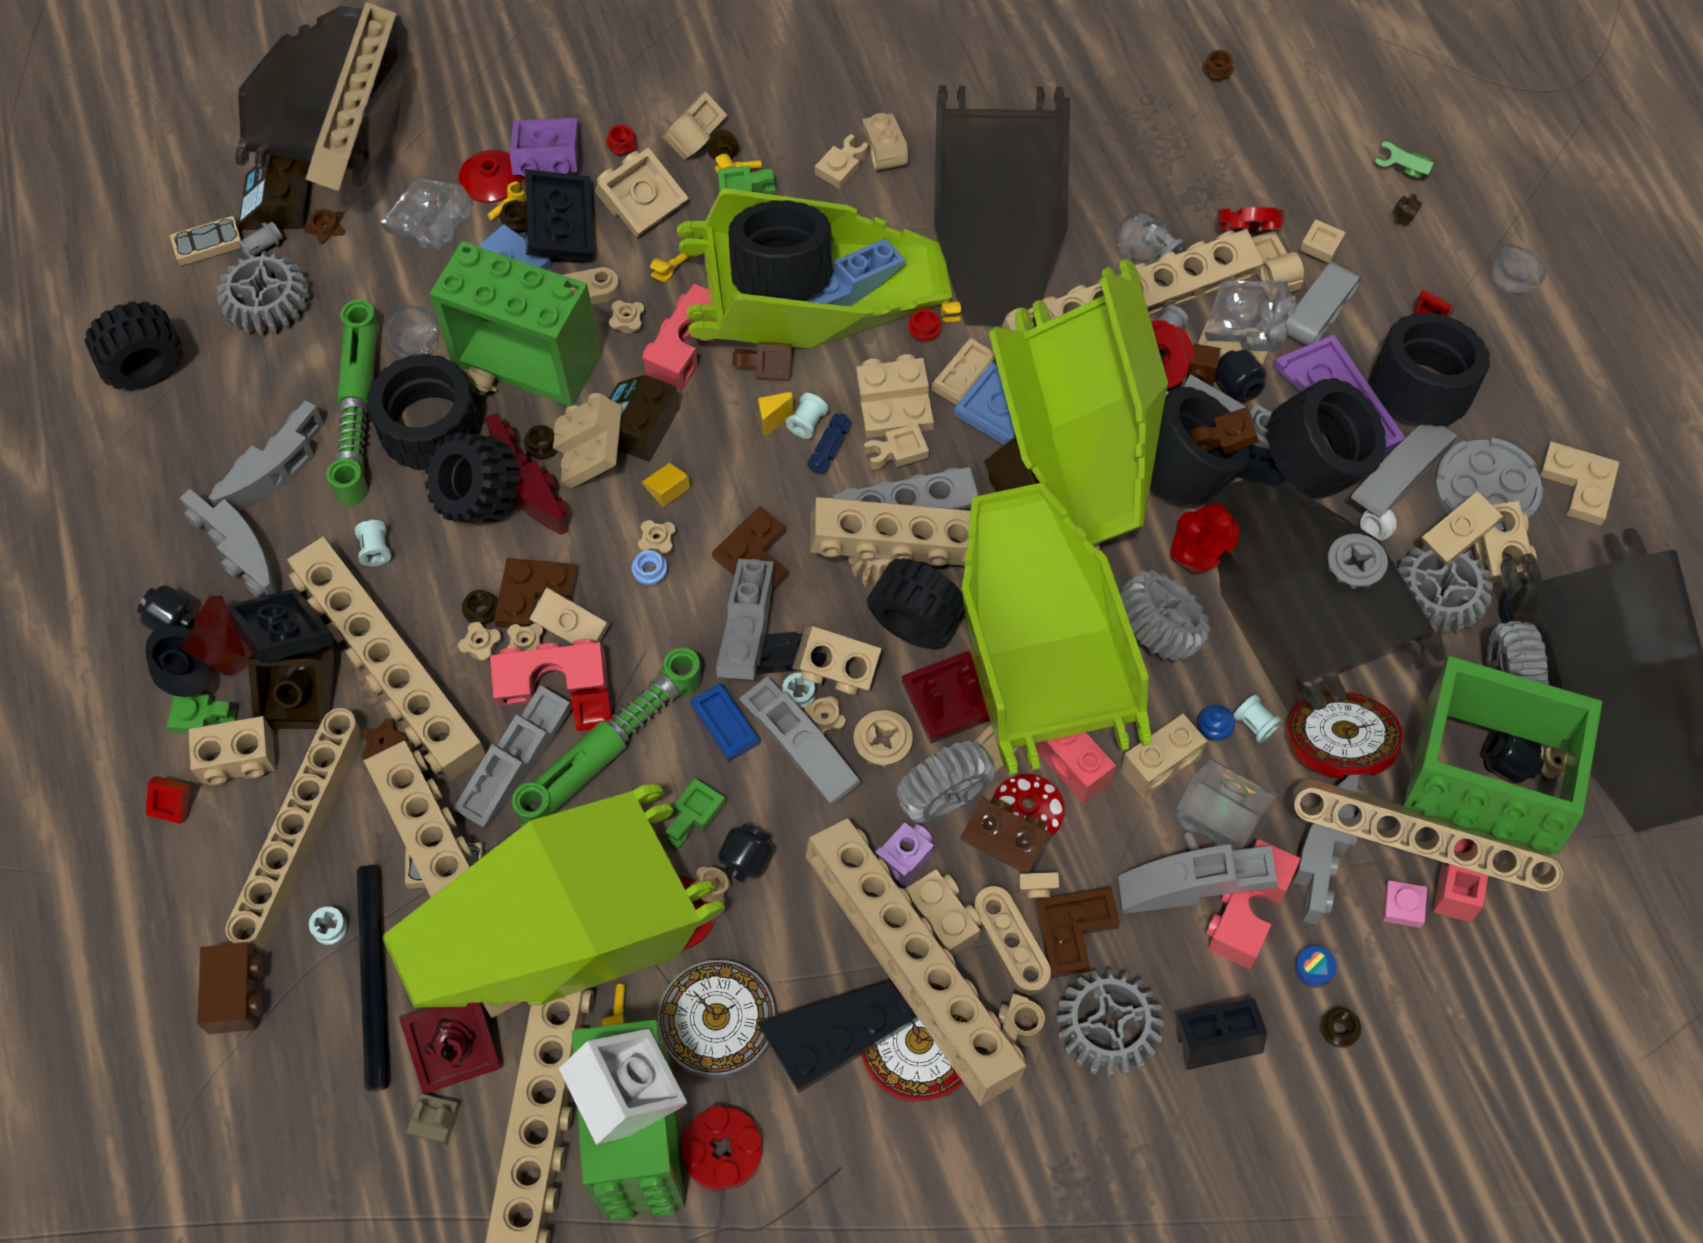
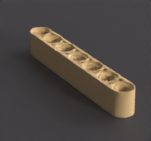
[225,708,363,955]
[1293,779,1563,891]

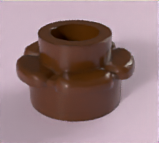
[1203,50,1234,80]

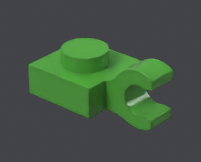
[1375,141,1437,178]
[718,165,776,194]
[166,695,237,734]
[666,778,726,849]

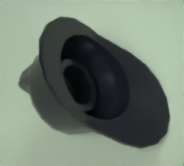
[145,625,210,697]

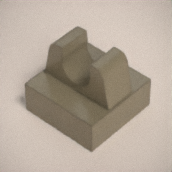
[406,1093,460,1145]

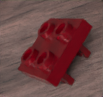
[902,651,990,744]

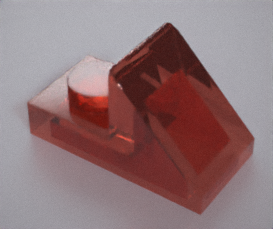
[182,595,246,676]

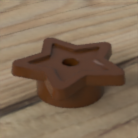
[303,209,345,245]
[361,718,408,759]

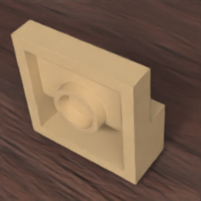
[595,147,689,238]
[856,354,934,439]
[553,393,622,489]
[886,869,982,959]

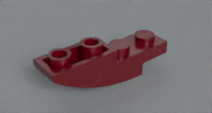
[485,413,569,535]

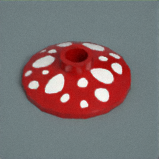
[993,774,1065,836]

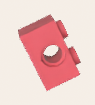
[1036,732,1116,804]

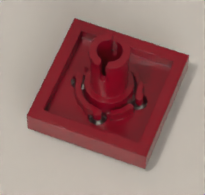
[399,1003,501,1094]

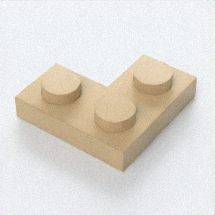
[1539,441,1620,526]

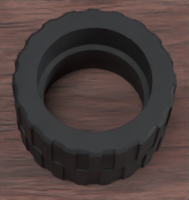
[728,200,832,301]
[1371,312,1490,426]
[367,354,481,470]
[1267,378,1386,497]
[1151,386,1250,505]

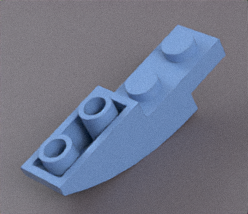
[800,238,905,307]

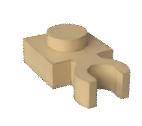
[814,134,868,189]
[864,423,929,470]

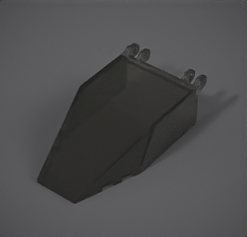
[235,6,405,186]
[934,85,1070,327]
[1205,479,1446,712]
[1500,528,1703,832]

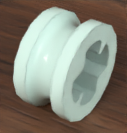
[782,673,815,710]
[309,906,348,945]

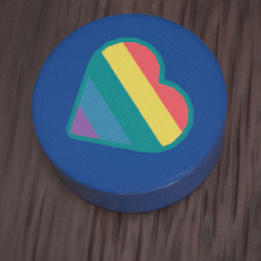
[1295,946,1336,988]

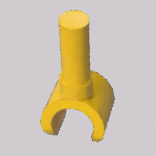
[715,154,762,173]
[486,182,524,221]
[650,253,691,282]
[940,301,961,322]
[601,984,626,1026]

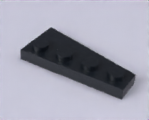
[757,981,919,1093]

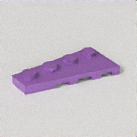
[1273,334,1405,454]

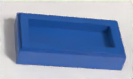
[690,683,760,762]

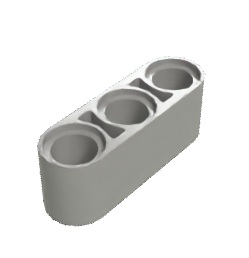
[1282,261,1362,346]

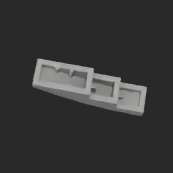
[1351,424,1457,518]
[453,685,572,828]

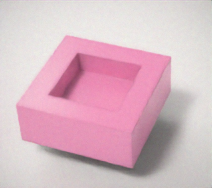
[1382,880,1427,928]

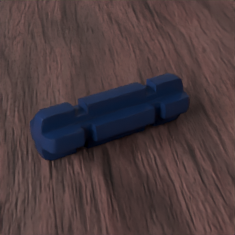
[807,413,851,474]

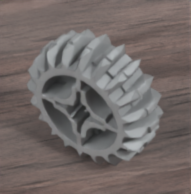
[216,250,310,336]
[1392,545,1493,636]
[1120,570,1211,662]
[1486,621,1549,685]
[897,741,996,823]
[1056,968,1164,1078]

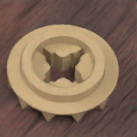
[854,710,913,768]

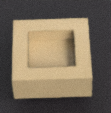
[1300,219,1346,263]
[1017,872,1059,900]

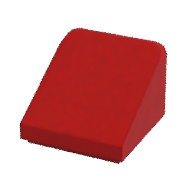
[1413,289,1454,317]

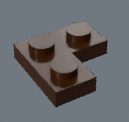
[712,506,788,593]
[494,558,578,628]
[1035,887,1120,978]

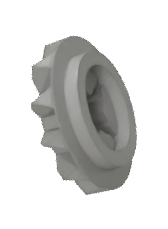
[1327,534,1388,589]

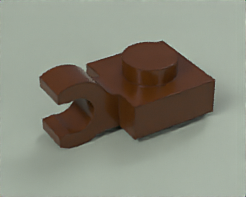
[732,342,792,380]
[1190,406,1259,454]

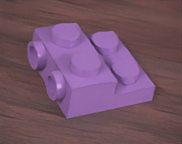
[510,118,578,177]

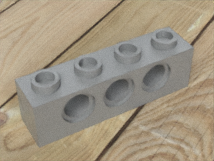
[833,467,978,535]

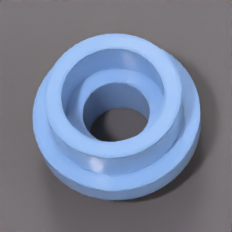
[632,550,668,585]

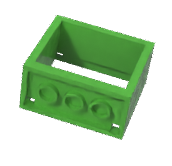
[429,241,602,406]
[1404,656,1603,855]
[571,1019,685,1222]

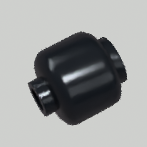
[1215,350,1267,401]
[137,585,196,631]
[1483,731,1544,784]
[718,823,774,883]

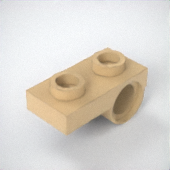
[662,91,727,160]
[862,113,908,171]
[1252,231,1304,299]
[986,994,1045,1055]

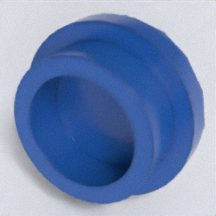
[1197,704,1235,741]

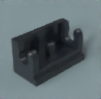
[1177,998,1267,1070]

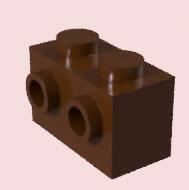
[960,797,1052,874]
[197,942,263,1034]

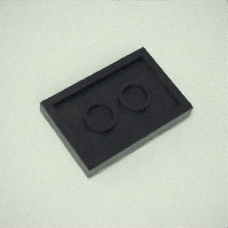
[523,169,594,262]
[226,589,333,664]

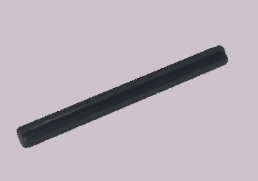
[357,865,388,1091]

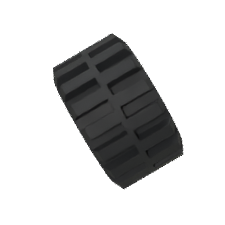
[84,301,184,390]
[425,433,520,524]
[867,558,965,650]

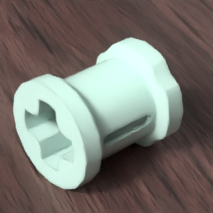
[786,393,829,439]
[354,520,391,567]
[1234,694,1283,744]

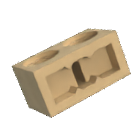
[1473,501,1537,583]
[792,626,882,696]
[1120,713,1207,799]
[188,716,276,785]

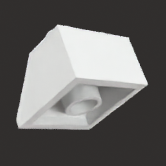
[559,1029,687,1145]

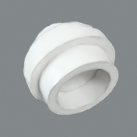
[1360,509,1397,540]

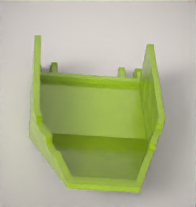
[677,188,953,349]
[989,258,1168,546]
[962,482,1151,775]
[383,784,725,1008]

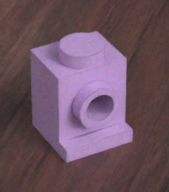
[875,822,934,888]

